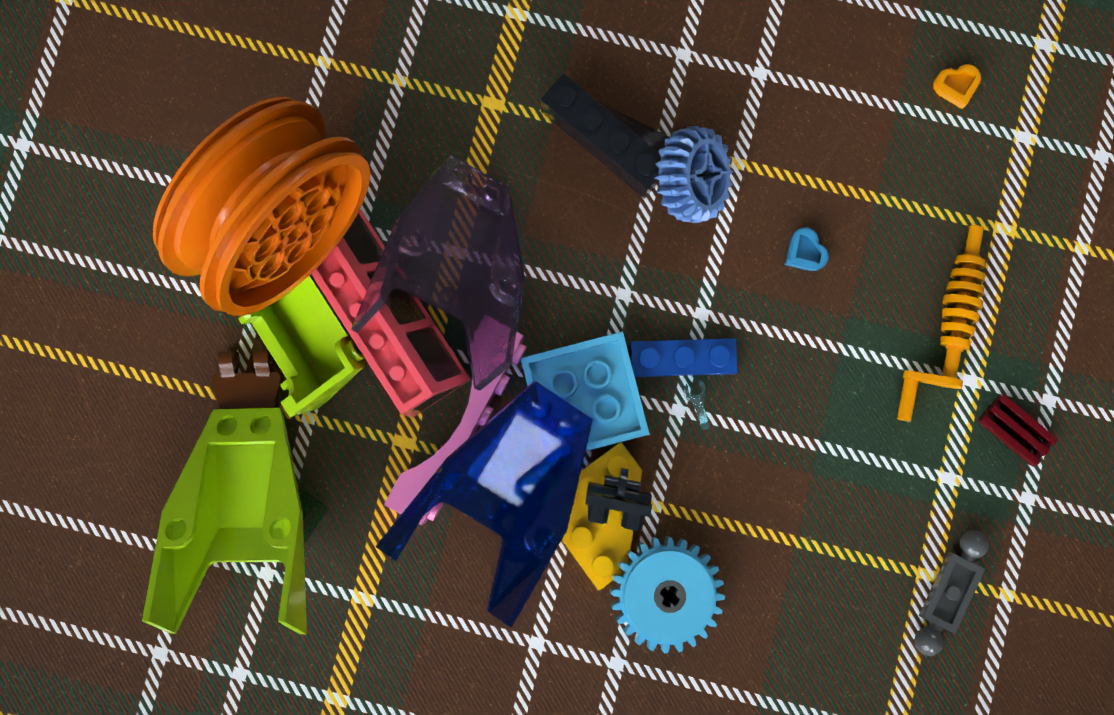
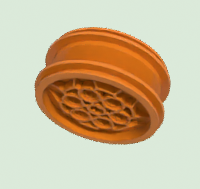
[153,97,370,316]

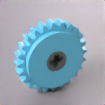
[610,536,725,653]

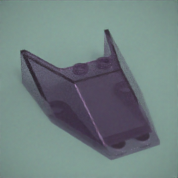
[351,155,525,391]

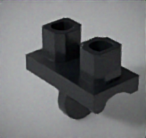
[585,468,652,531]

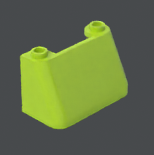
[238,274,366,417]

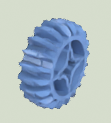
[655,126,734,223]

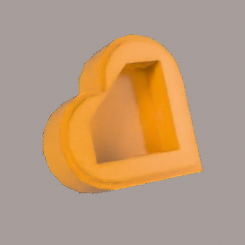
[933,64,981,109]

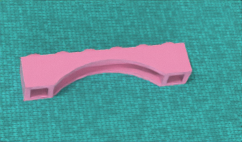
[384,316,527,525]

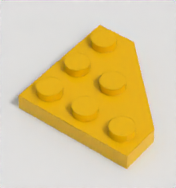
[536,442,642,591]

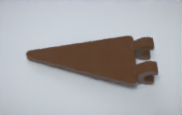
[211,351,282,409]

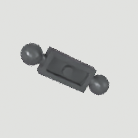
[914,530,989,656]

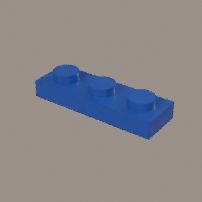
[630,338,738,377]

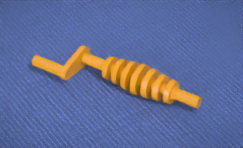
[897,225,985,422]

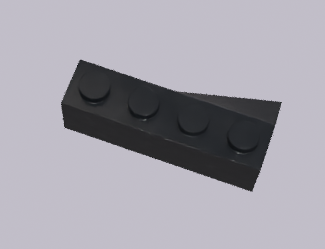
[540,74,670,199]

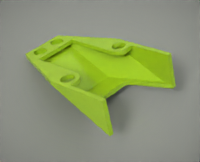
[142,408,307,634]

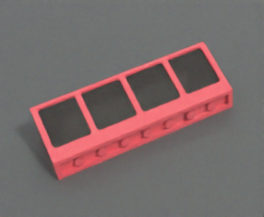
[311,209,471,418]

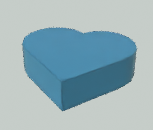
[784,227,829,271]

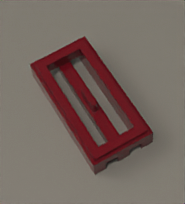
[978,394,1058,467]

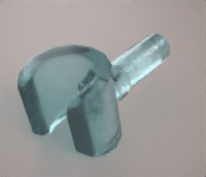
[684,380,710,430]

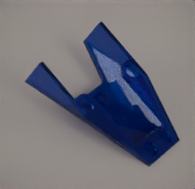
[375,381,593,628]

